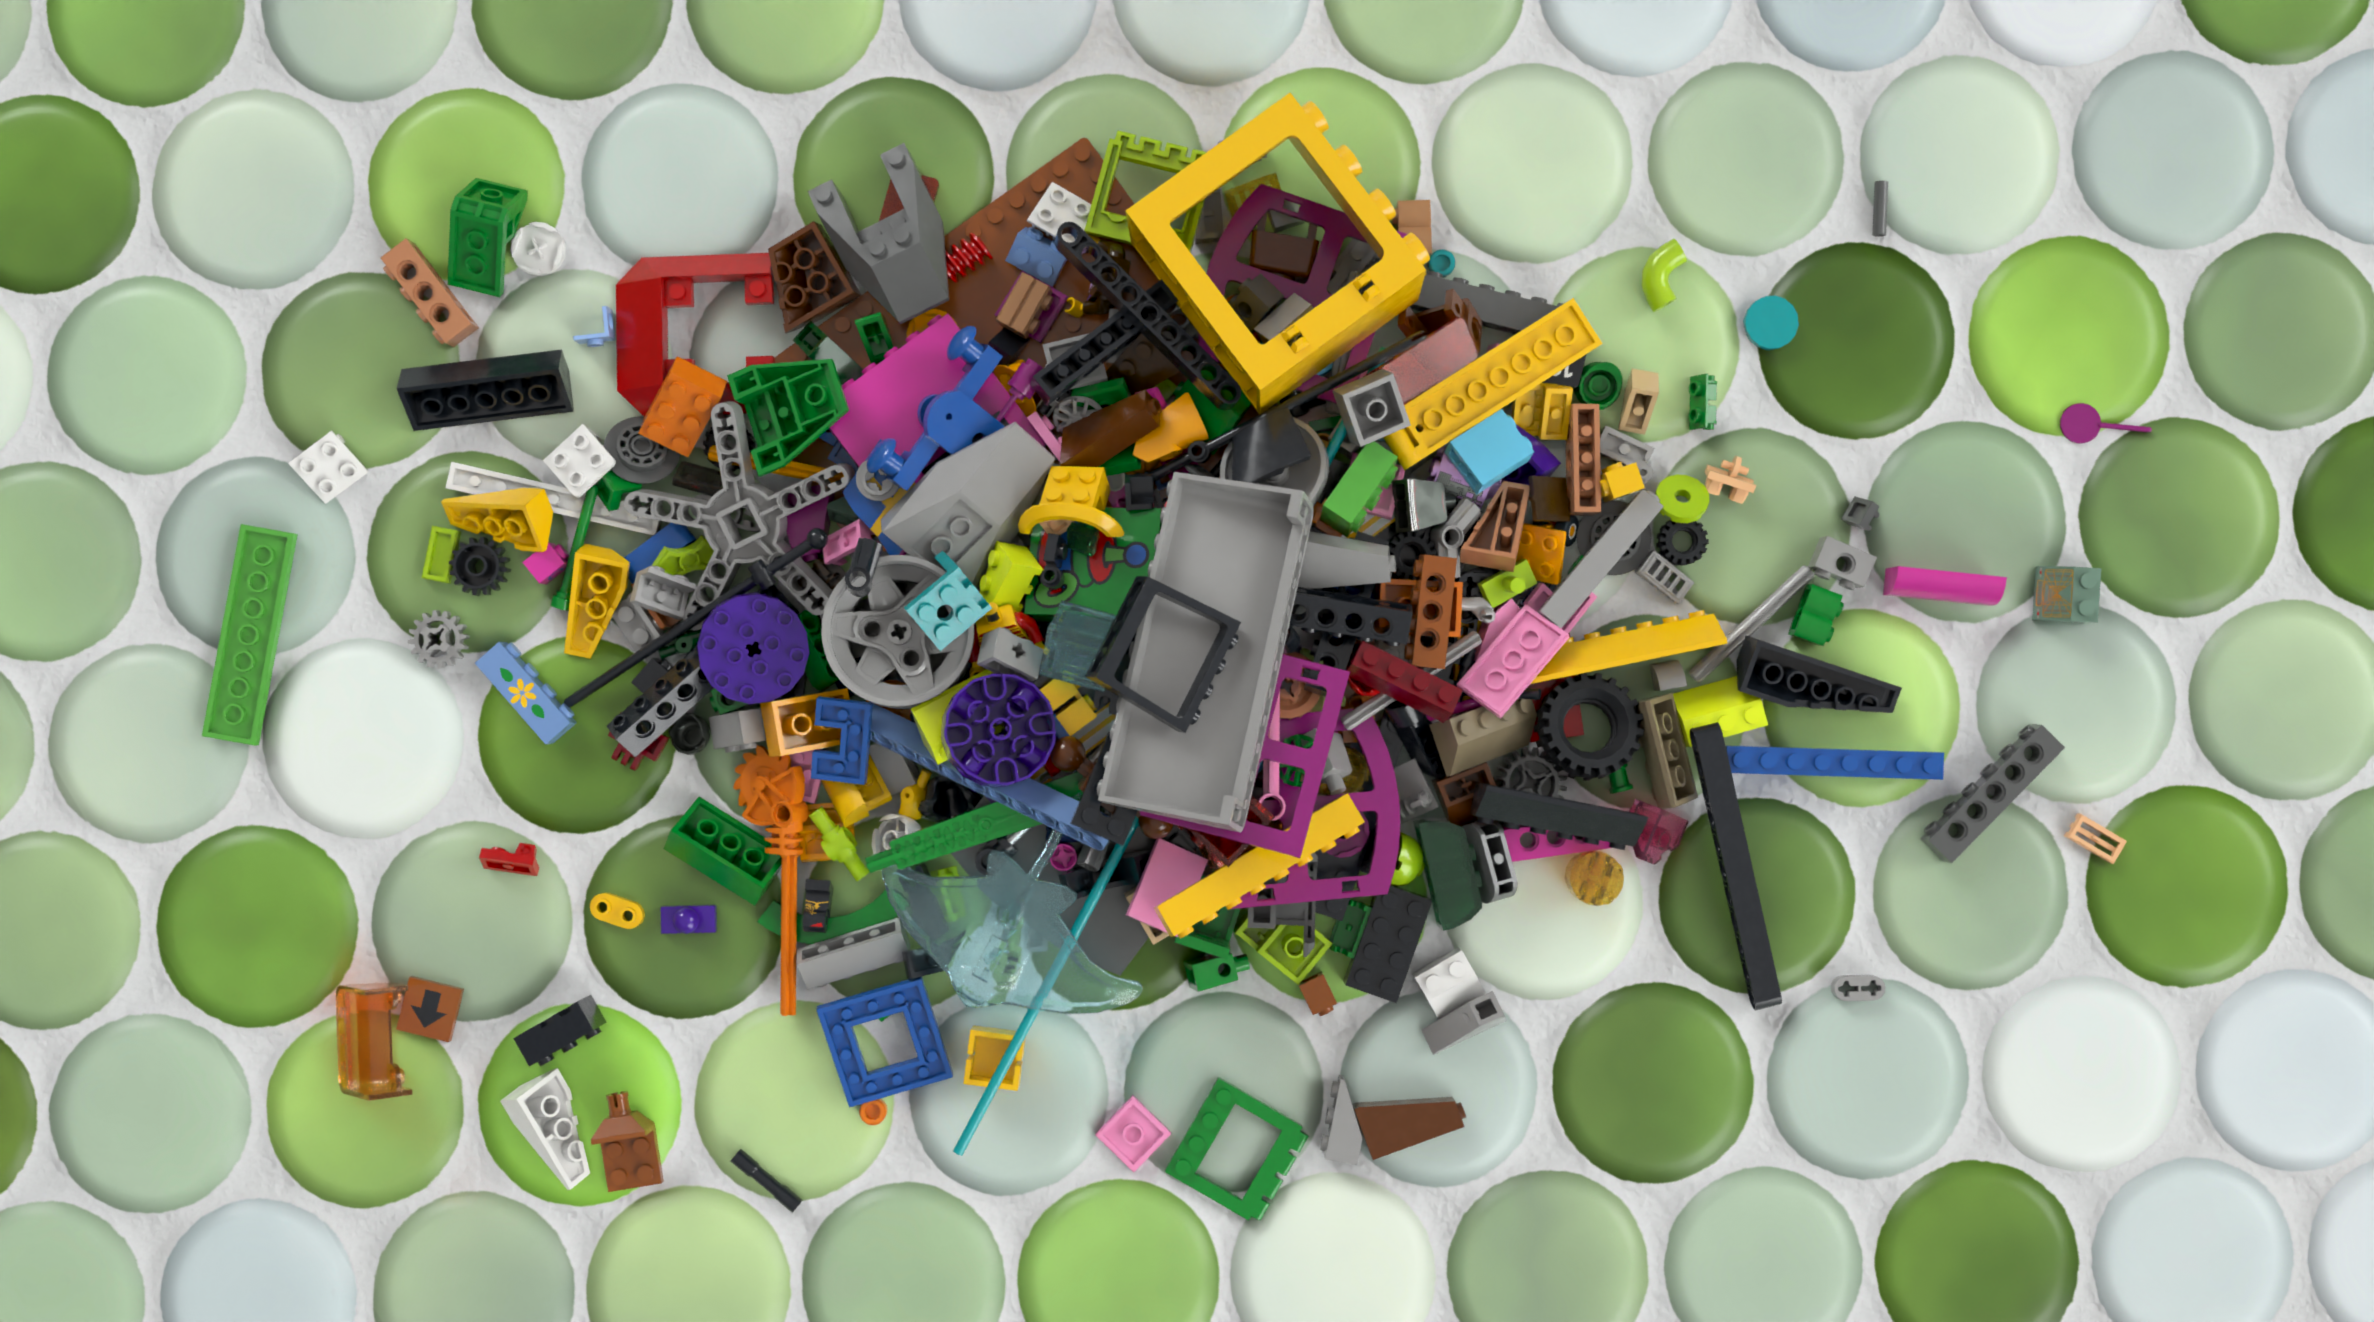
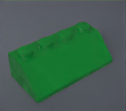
[663,797,782,906]

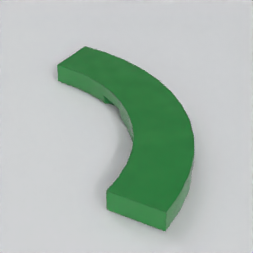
[757,887,909,944]

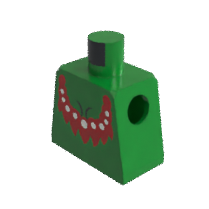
[1183,953,1250,992]

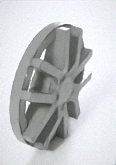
[1053,396,1102,432]

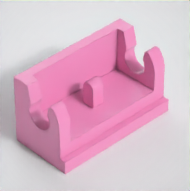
[823,519,880,566]

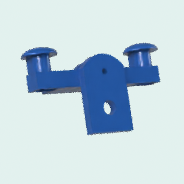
[867,326,1005,491]

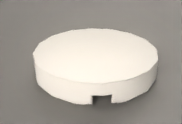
[510,222,566,277]

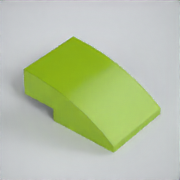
[1233,910,1333,985]

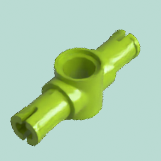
[809,806,869,881]

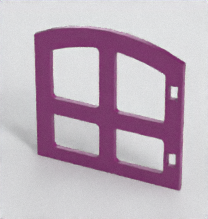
[1198,183,1407,404]
[1140,654,1350,858]
[1222,709,1400,909]

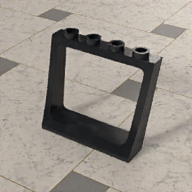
[1085,576,1241,733]

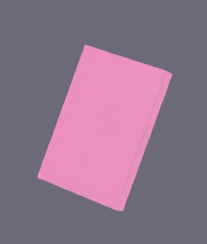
[1126,839,1208,937]

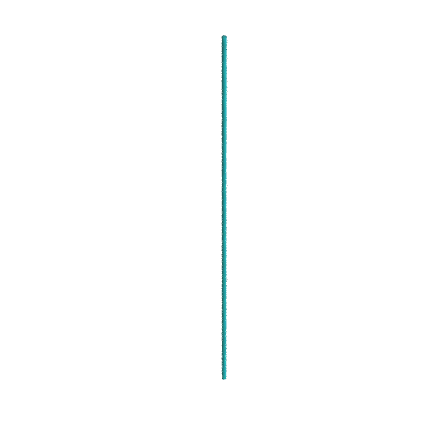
[953,346,1386,1156]

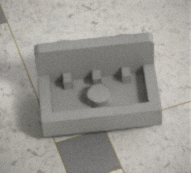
[630,566,697,620]

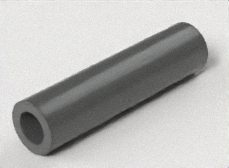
[1872,181,1888,237]

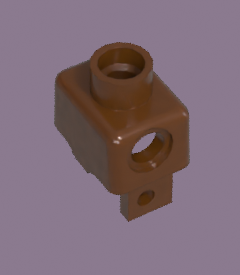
[1249,211,1319,283]
[1397,289,1482,371]

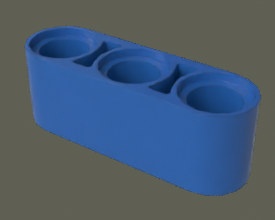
[624,523,697,584]

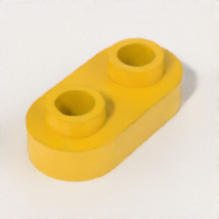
[590,892,645,929]

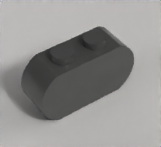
[1459,820,1518,904]

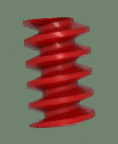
[945,232,993,288]

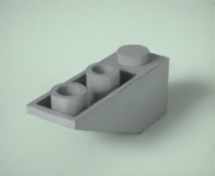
[1422,991,1506,1055]
[1320,1075,1362,1165]

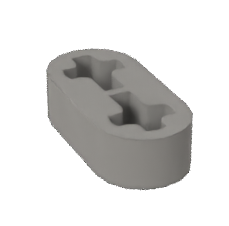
[1831,975,1885,1001]

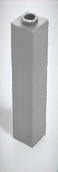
[1537,489,1664,628]

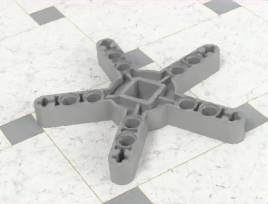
[624,401,855,630]

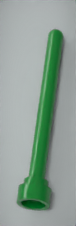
[550,484,598,611]

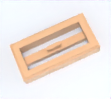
[2064,813,2127,864]

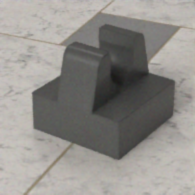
[1841,496,1879,531]

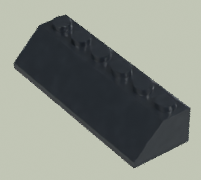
[396,349,574,431]
[1470,782,1648,850]

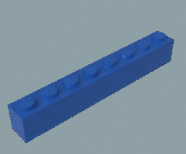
[1725,745,1944,780]

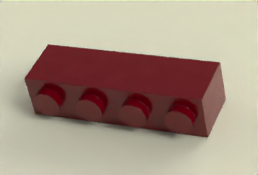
[1346,641,1463,723]

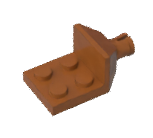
[591,1091,664,1192]

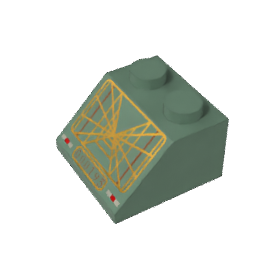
[2032,566,2101,624]

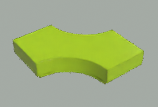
[652,535,714,576]

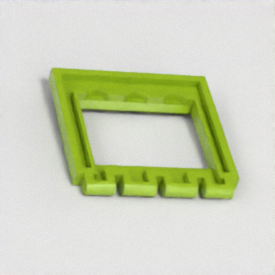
[1084,130,1206,253]

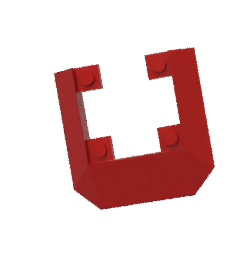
[616,253,775,417]

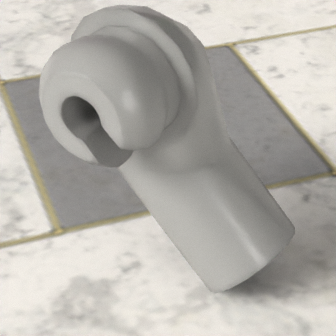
[1462,597,1496,623]

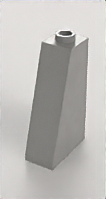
[1298,531,1396,589]

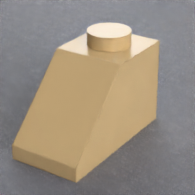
[1618,368,1659,435]

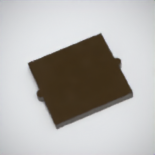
[1528,476,1570,523]

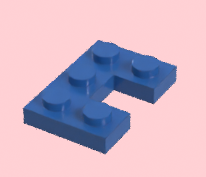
[811,696,873,785]

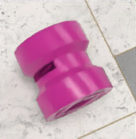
[1049,843,1077,871]

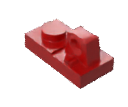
[479,843,539,876]

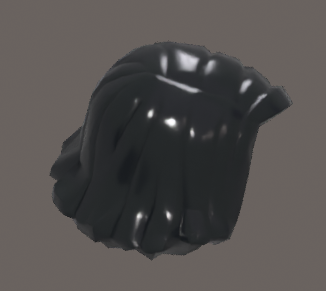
[918,774,981,822]

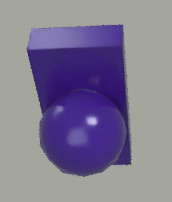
[661,905,717,934]

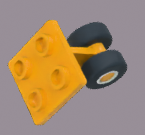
[1516,515,1579,585]

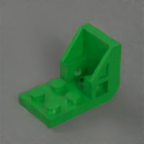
[447,178,528,297]

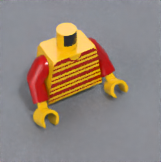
[968,602,1052,678]

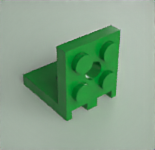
[1071,378,1141,476]
[1175,875,1241,960]

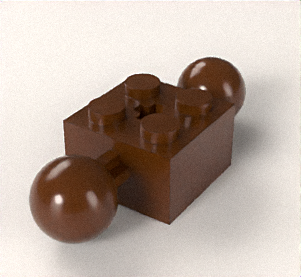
[1050,736,1174,839]

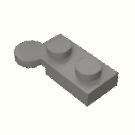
[1600,426,1655,484]

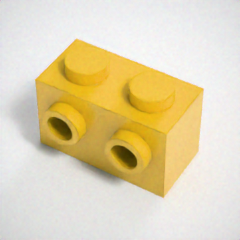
[1599,462,1645,503]

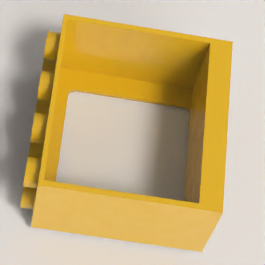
[1125,93,1430,414]

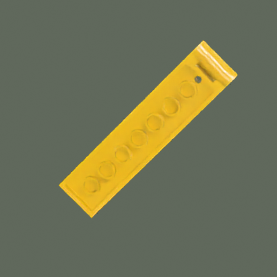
[1383,298,1603,471]

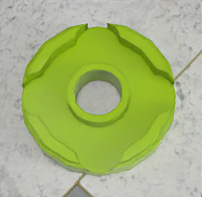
[1655,474,1710,523]

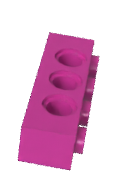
[1502,823,1611,862]

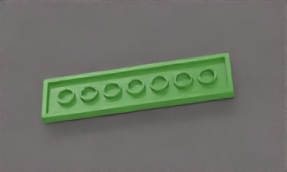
[202,524,298,746]

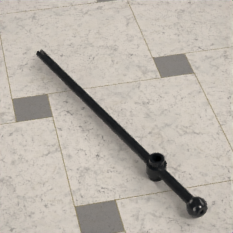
[1135,330,1427,482]
[564,528,828,708]

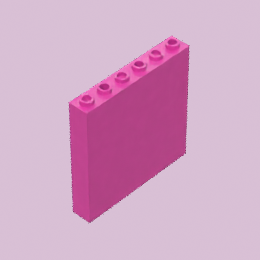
[829,313,1047,483]

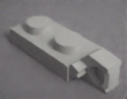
[1327,239,1376,295]

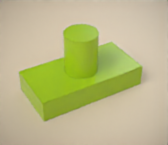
[1477,559,1537,608]

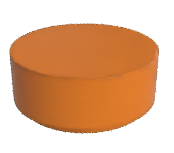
[859,1098,888,1125]

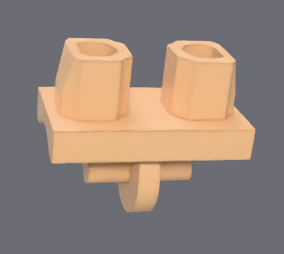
[1705,456,1756,504]

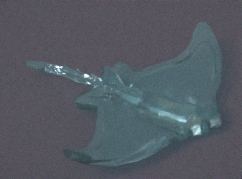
[882,791,1143,1015]

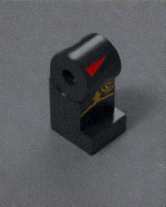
[803,879,833,933]

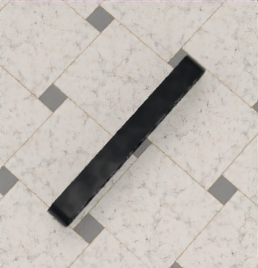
[1055,222,1242,411]

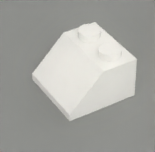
[1412,947,1486,1020]

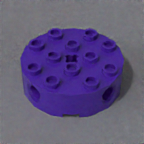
[697,592,809,704]
[941,674,1056,787]

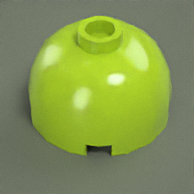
[1391,832,1425,887]

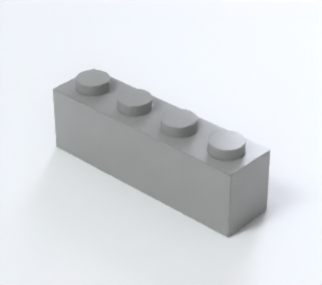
[797,917,911,990]

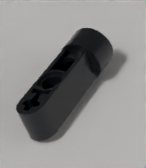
[1384,700,1446,779]

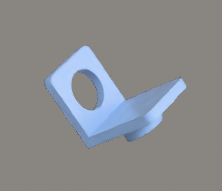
[573,306,616,347]

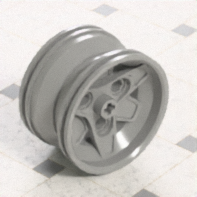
[821,555,975,709]

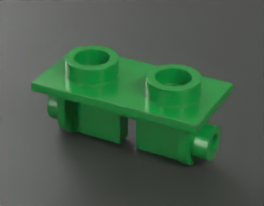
[1688,373,1717,430]

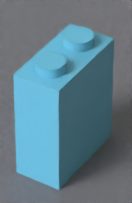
[1444,409,1534,495]

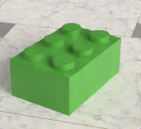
[1320,441,1398,538]

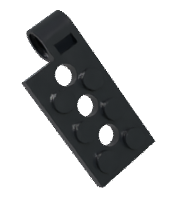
[1070,732,1138,846]

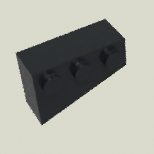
[513,995,607,1067]

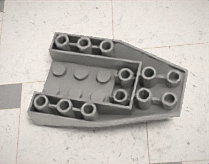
[881,422,1055,586]

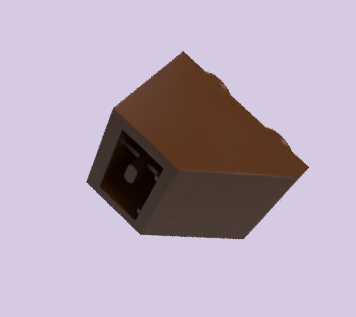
[1431,762,1496,831]

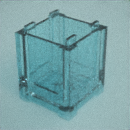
[1039,600,1123,692]

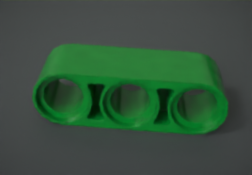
[797,610,839,691]

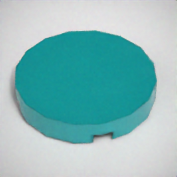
[1743,295,1799,350]

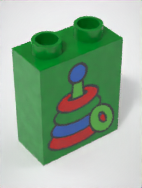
[1025,508,1162,622]

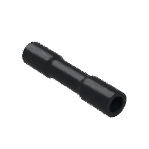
[730,1149,803,1213]

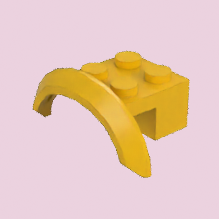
[1018,466,1125,537]

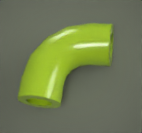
[1641,239,1687,312]

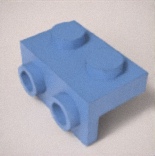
[1005,227,1067,287]

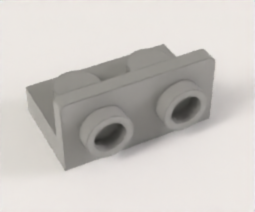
[612,592,665,652]

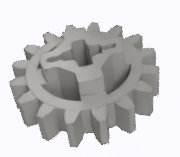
[408,610,470,668]

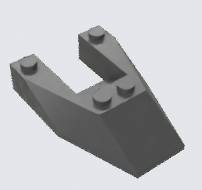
[808,143,949,324]

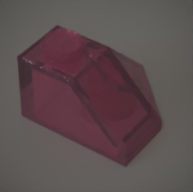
[1629,799,1689,865]

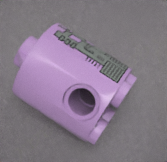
[1426,446,1502,509]

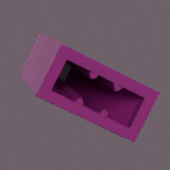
[787,485,835,563]

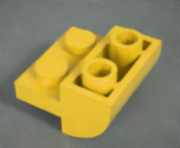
[821,754,892,828]

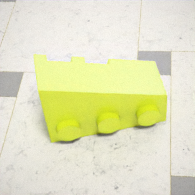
[979,541,1043,612]

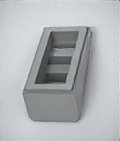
[1634,550,1694,604]

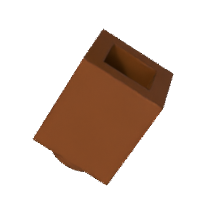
[1299,971,1337,1016]

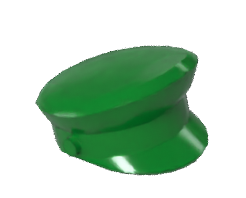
[1575,362,1623,410]

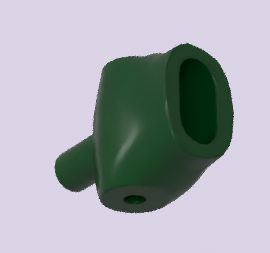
[658,629,701,659]

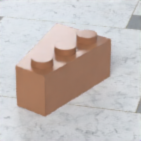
[1460,481,1530,572]

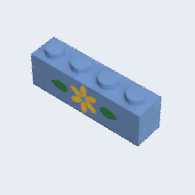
[475,642,577,744]

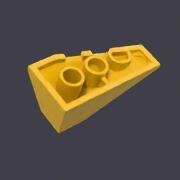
[441,488,553,552]
[564,544,630,659]

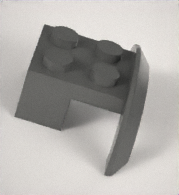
[1248,853,1318,957]

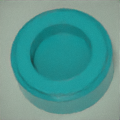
[1428,249,1455,278]

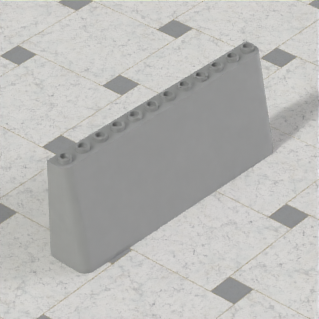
[1097,472,1313,832]

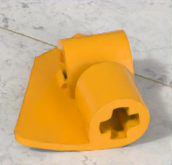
[1132,392,1209,463]

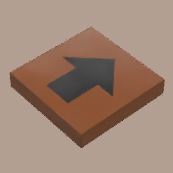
[396,976,464,1042]

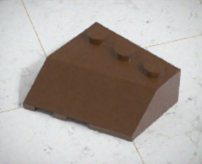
[768,221,861,334]

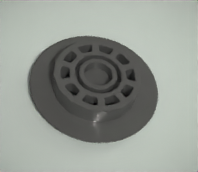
[604,416,680,484]
[1577,500,1652,575]

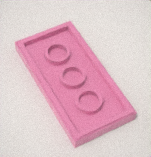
[1457,604,1569,719]

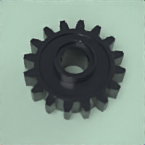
[449,537,511,596]

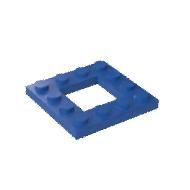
[816,976,953,1108]

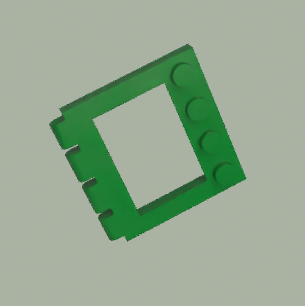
[1165,1077,1309,1221]

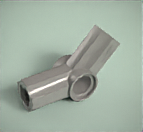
[1430,498,1482,578]

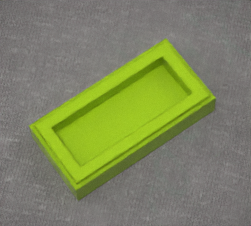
[421,526,461,584]

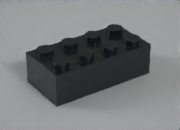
[1343,885,1432,1003]

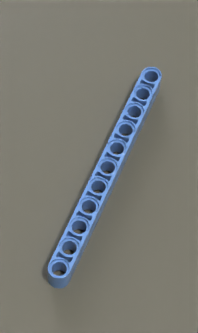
[870,703,1110,850]

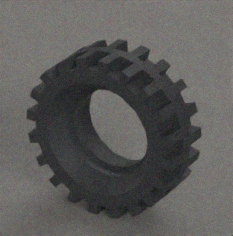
[1534,673,1644,781]

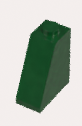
[793,320,864,385]

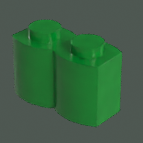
[1788,584,1844,646]

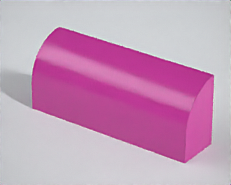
[1883,566,2007,606]

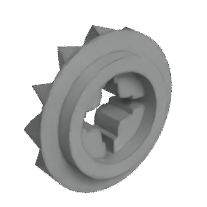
[856,459,898,501]

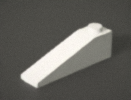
[500,1068,590,1190]

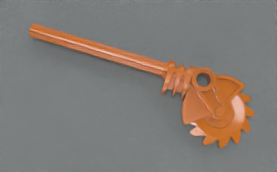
[733,745,809,1016]

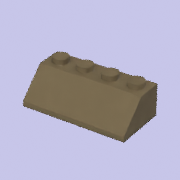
[1635,693,1698,808]
[1429,699,1537,777]

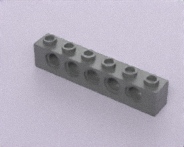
[1920,724,2065,863]

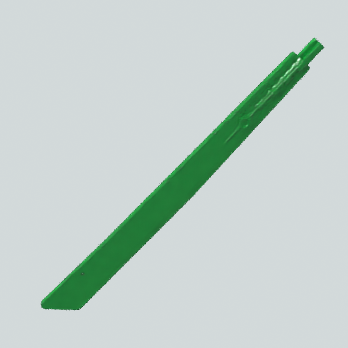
[865,771,1083,873]

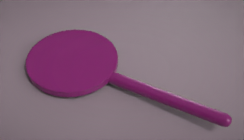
[2060,403,2152,444]

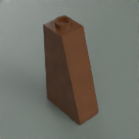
[1060,389,1162,467]
[1352,1097,1466,1160]

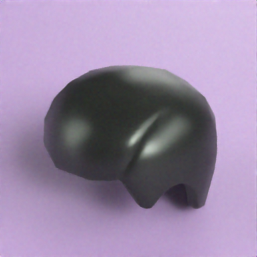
[668,712,710,755]

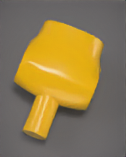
[898,768,932,820]

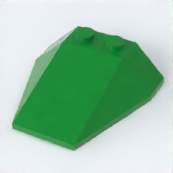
[727,359,849,477]

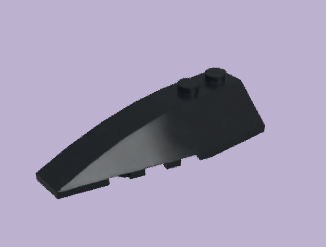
[1736,635,1902,713]

